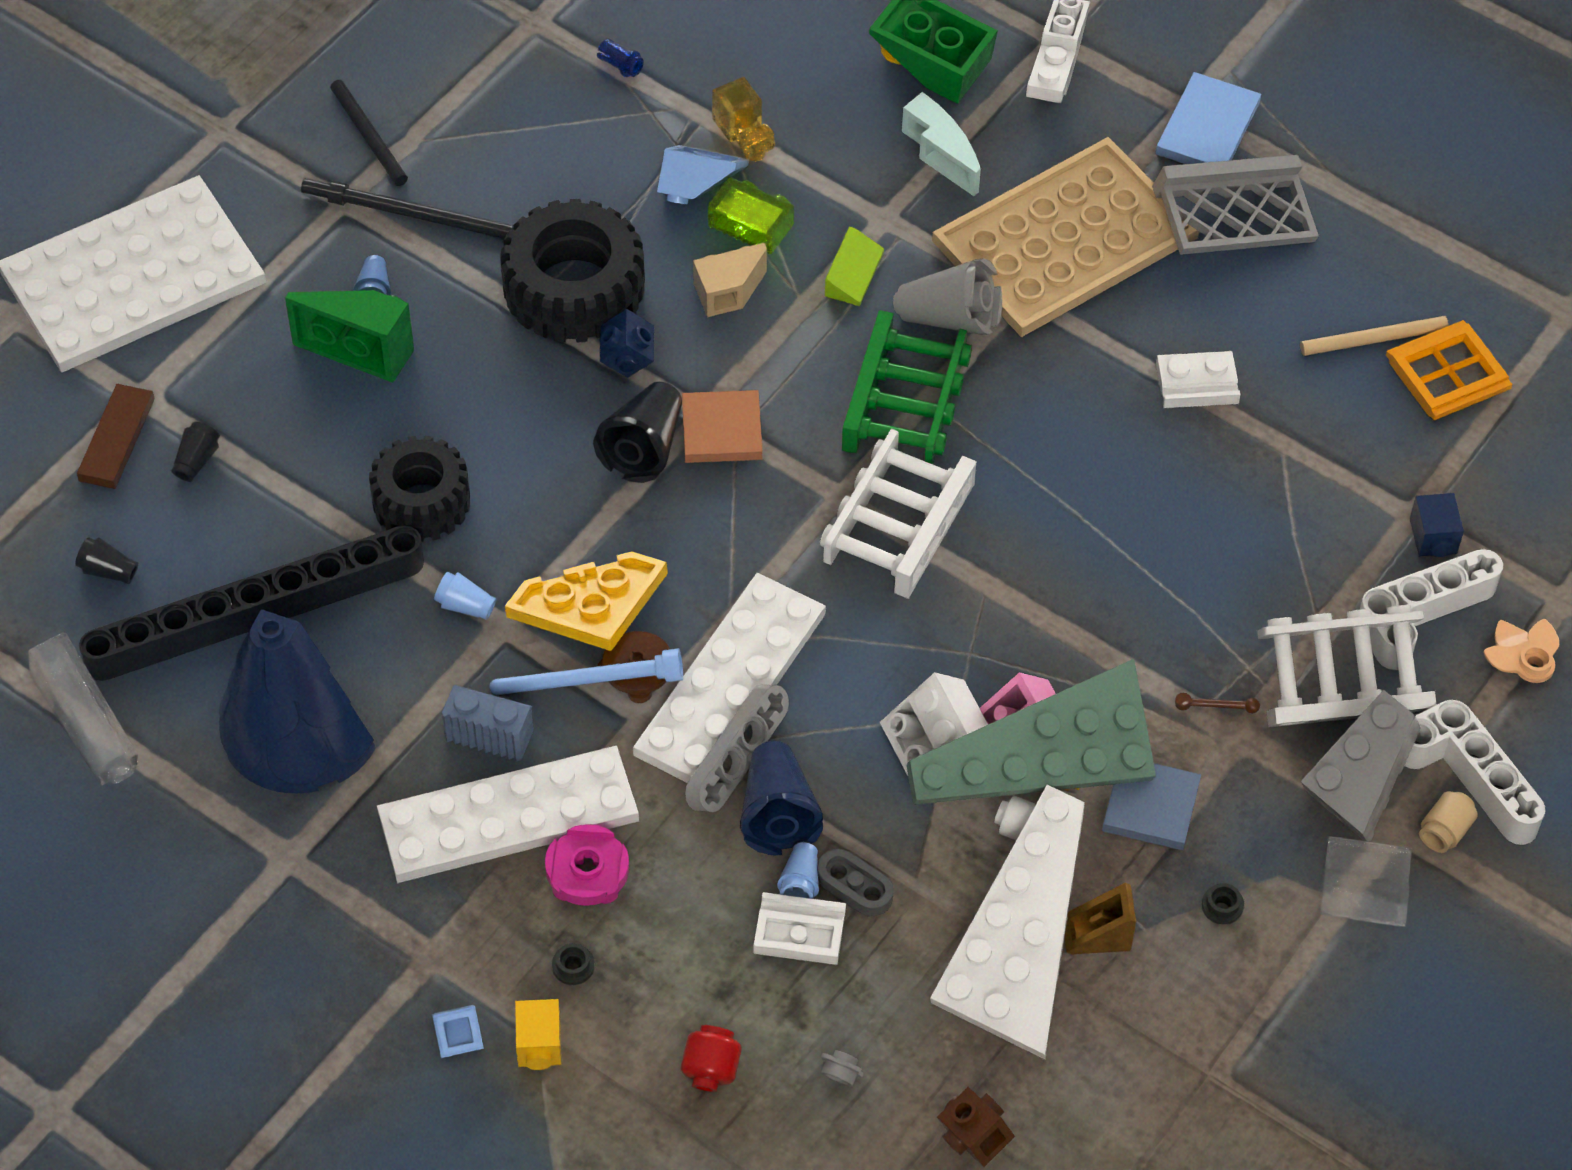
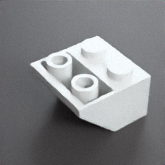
[880,672,988,776]

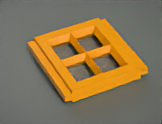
[1386,320,1513,420]

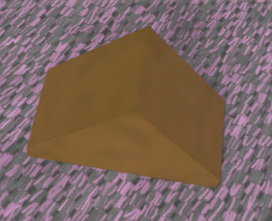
[1064,882,1136,955]

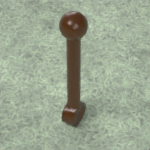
[1175,693,1260,714]

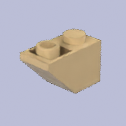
[693,243,767,317]

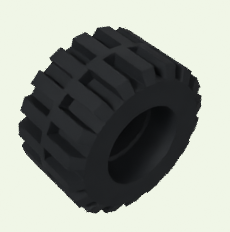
[369,436,470,542]

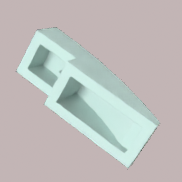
[902,92,981,196]

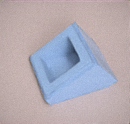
[432,1005,484,1058]

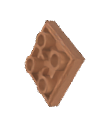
[682,390,762,463]

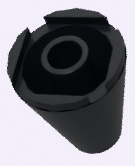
[593,381,682,483]

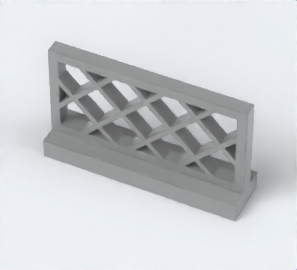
[1152,155,1319,255]

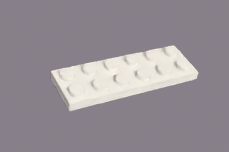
[633,573,826,787]
[377,745,639,883]

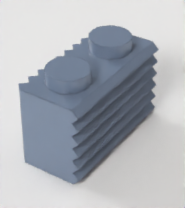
[442,685,534,762]

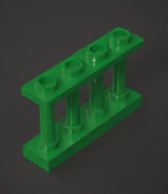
[842,310,972,464]

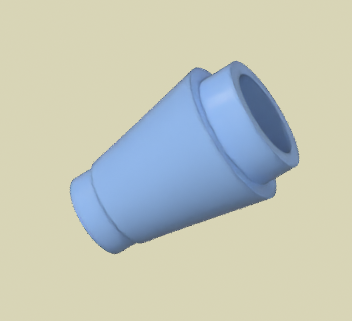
[434,572,497,620]
[777,842,819,899]

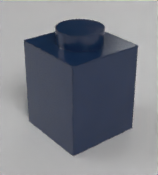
[1410,493,1464,557]

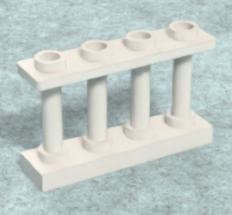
[820,429,977,599]
[1257,605,1437,727]

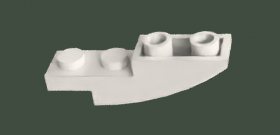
[1026,0,1090,103]

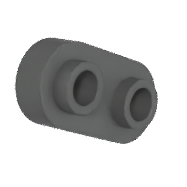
[818,849,894,916]

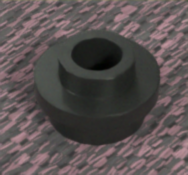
[1202,883,1244,924]
[552,943,595,985]

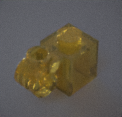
[712,77,775,161]

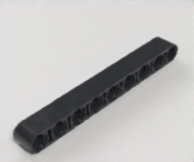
[79,526,424,681]

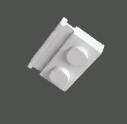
[1156,351,1240,408]
[754,892,846,965]

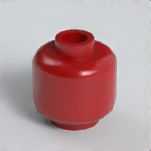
[681,1025,742,1092]

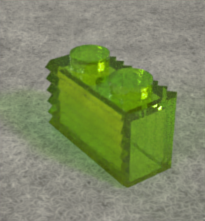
[708,177,794,255]

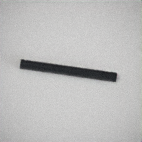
[330,80,408,186]

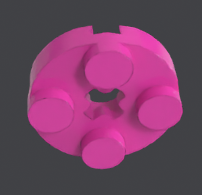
[545,824,629,906]

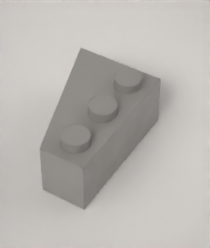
[1301,690,1421,845]

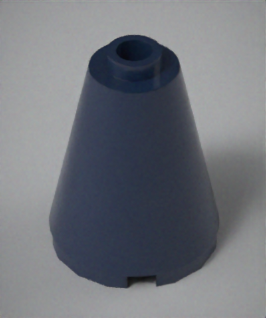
[740,741,823,856]

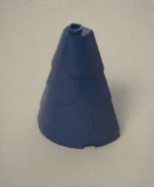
[219,609,375,794]

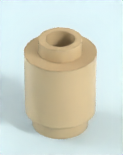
[1419,791,1478,853]

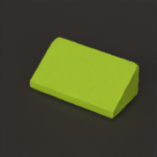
[825,226,884,306]

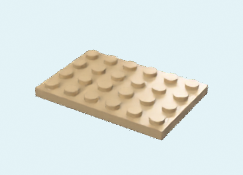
[932,137,1199,337]

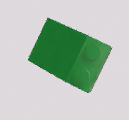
[869,0,998,104]
[285,290,414,383]

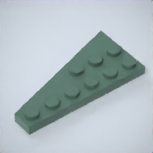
[906,659,1156,805]

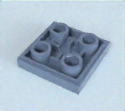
[1102,763,1201,850]

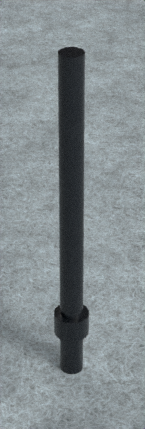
[301,178,513,239]

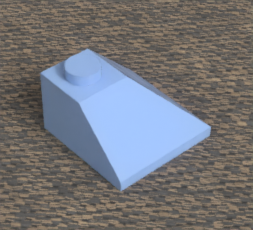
[657,145,749,204]

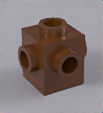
[937,1087,1015,1167]

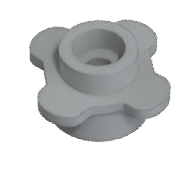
[821,1050,864,1086]

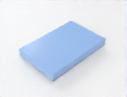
[1156,72,1261,164]

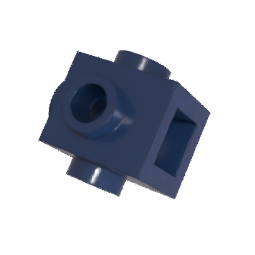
[600,309,654,378]

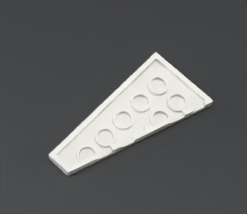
[930,785,1085,1059]

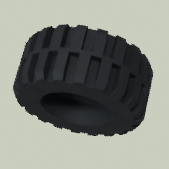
[500,199,645,343]

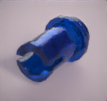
[597,38,644,77]

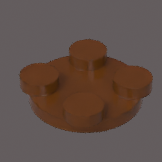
[598,631,670,703]

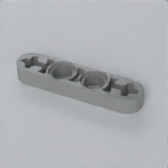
[685,684,789,812]

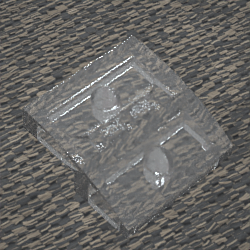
[1320,836,1412,927]

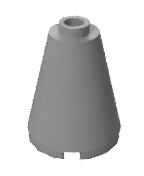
[893,258,1002,335]

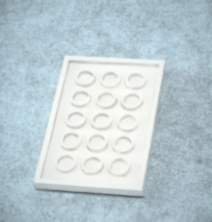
[0,175,266,373]

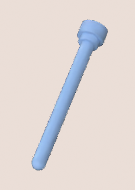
[489,648,683,695]

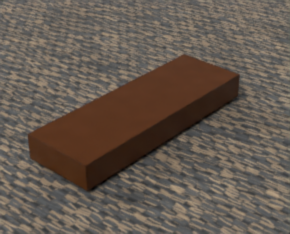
[77,384,155,489]

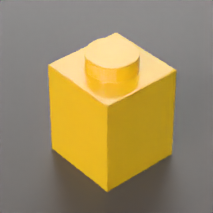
[515,999,561,1070]

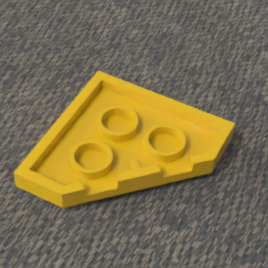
[505,551,668,651]

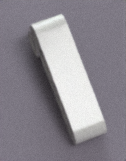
[1360,549,1503,670]
[1404,700,1545,845]

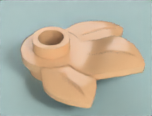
[1483,619,1559,683]

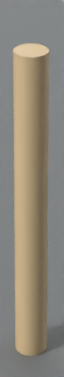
[1300,316,1448,356]

